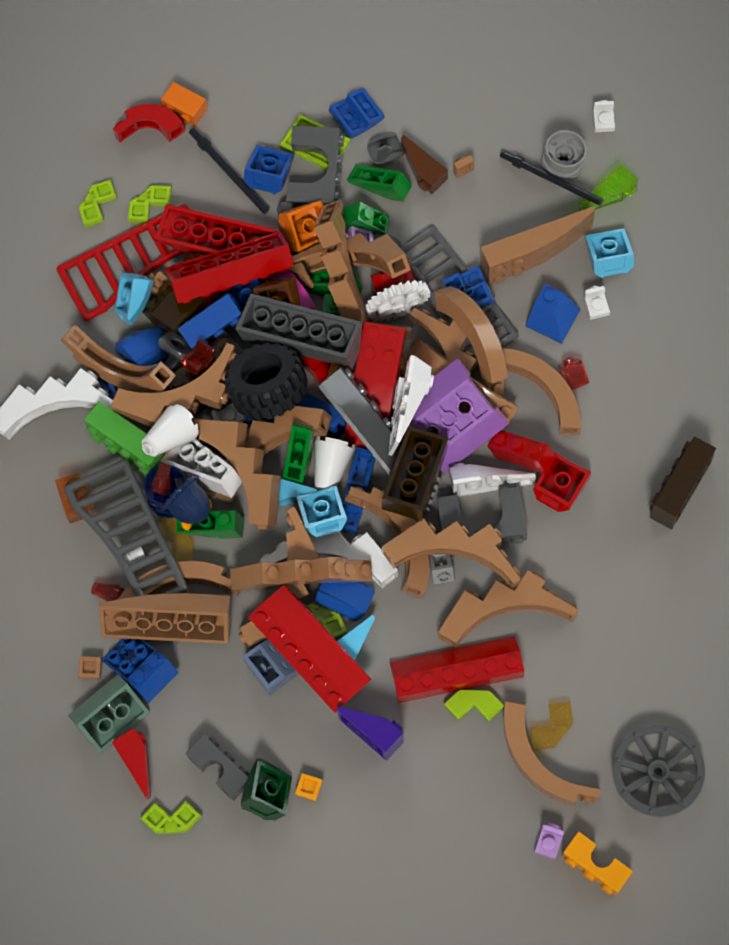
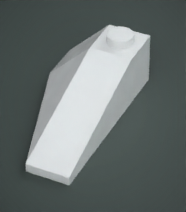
[449,463,536,497]

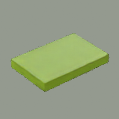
[280,114,351,170]

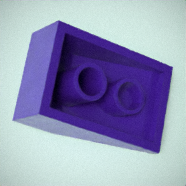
[337,707,404,761]

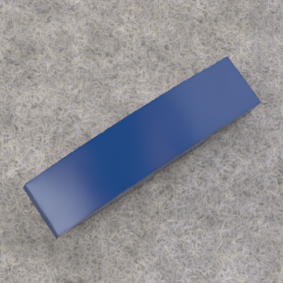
[341,447,376,534]

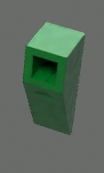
[175,510,244,539]

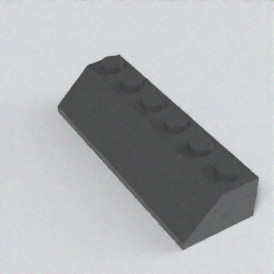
[236,294,362,369]
[318,366,404,476]

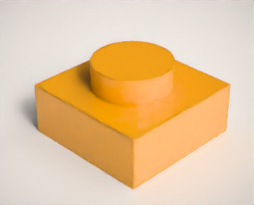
[295,773,323,802]

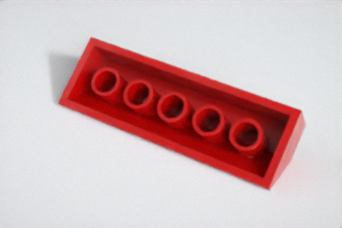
[165,231,294,304]
[248,584,372,713]
[390,636,525,703]

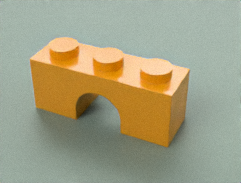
[562,832,633,896]

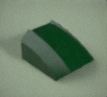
[240,758,292,821]

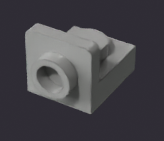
[429,554,454,584]

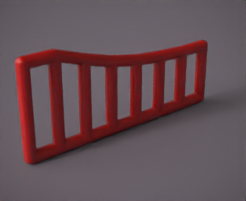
[56,204,189,321]

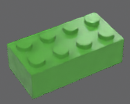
[84,401,166,479]

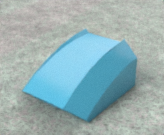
[585,228,634,278]
[115,272,154,326]
[296,485,347,537]

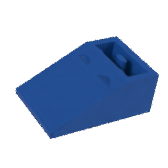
[102,638,179,703]

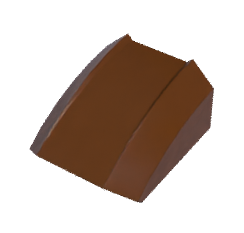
[253,276,300,306]

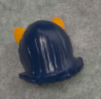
[161,475,212,531]

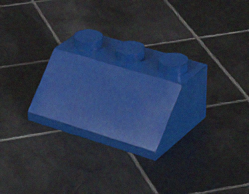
[178,294,243,350]

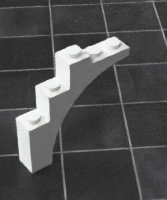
[0,368,125,440]
[259,520,398,588]

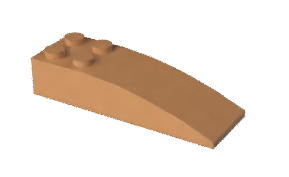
[480,206,595,284]
[99,593,231,644]

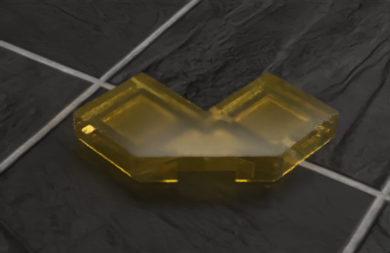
[158,516,195,562]
[530,702,573,751]

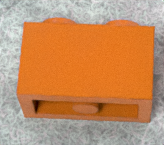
[161,82,208,126]

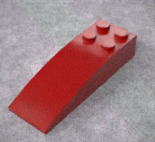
[155,204,282,255]
[344,322,407,450]

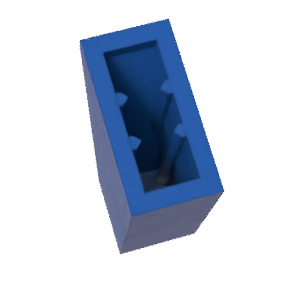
[295,393,347,439]

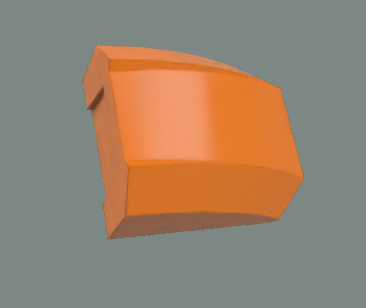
[278,200,324,252]

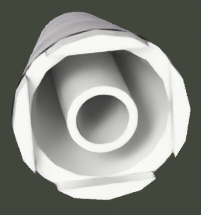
[142,404,199,457]
[314,436,356,491]

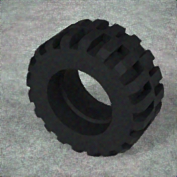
[224,342,308,420]

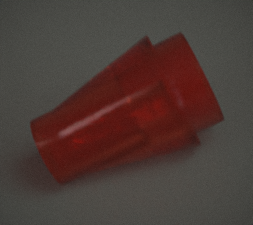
[150,463,171,495]
[91,582,124,602]

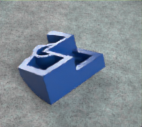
[442,265,496,308]

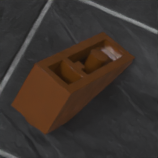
[401,135,448,194]

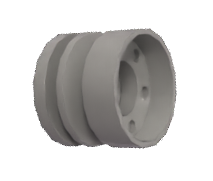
[541,130,587,182]

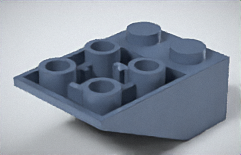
[242,640,299,696]

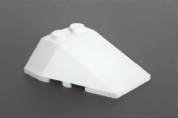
[388,355,434,456]

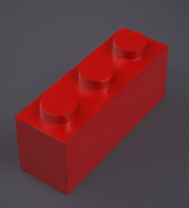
[487,430,557,474]

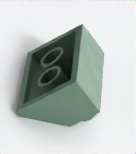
[68,674,150,754]

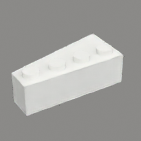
[160,439,242,498]

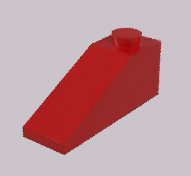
[112,728,151,800]

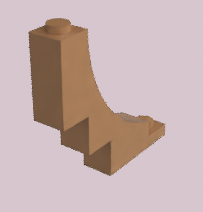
[314,199,368,325]
[191,419,281,530]
[238,507,320,647]

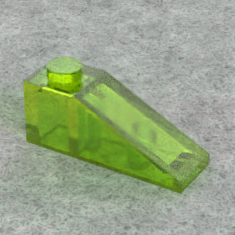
[579,164,638,211]

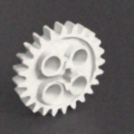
[365,280,431,321]

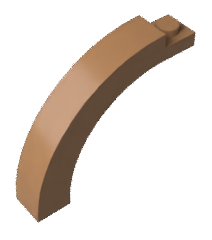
[434,286,508,397]
[60,325,176,393]
[407,338,518,422]
[479,348,581,435]
[344,487,430,598]
[117,561,240,600]
[504,701,601,806]

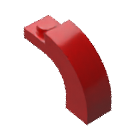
[113,104,185,142]

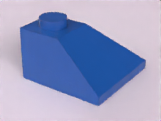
[526,284,580,344]

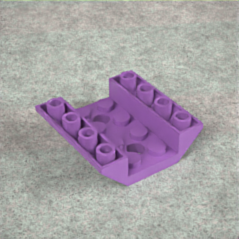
[405,358,510,473]

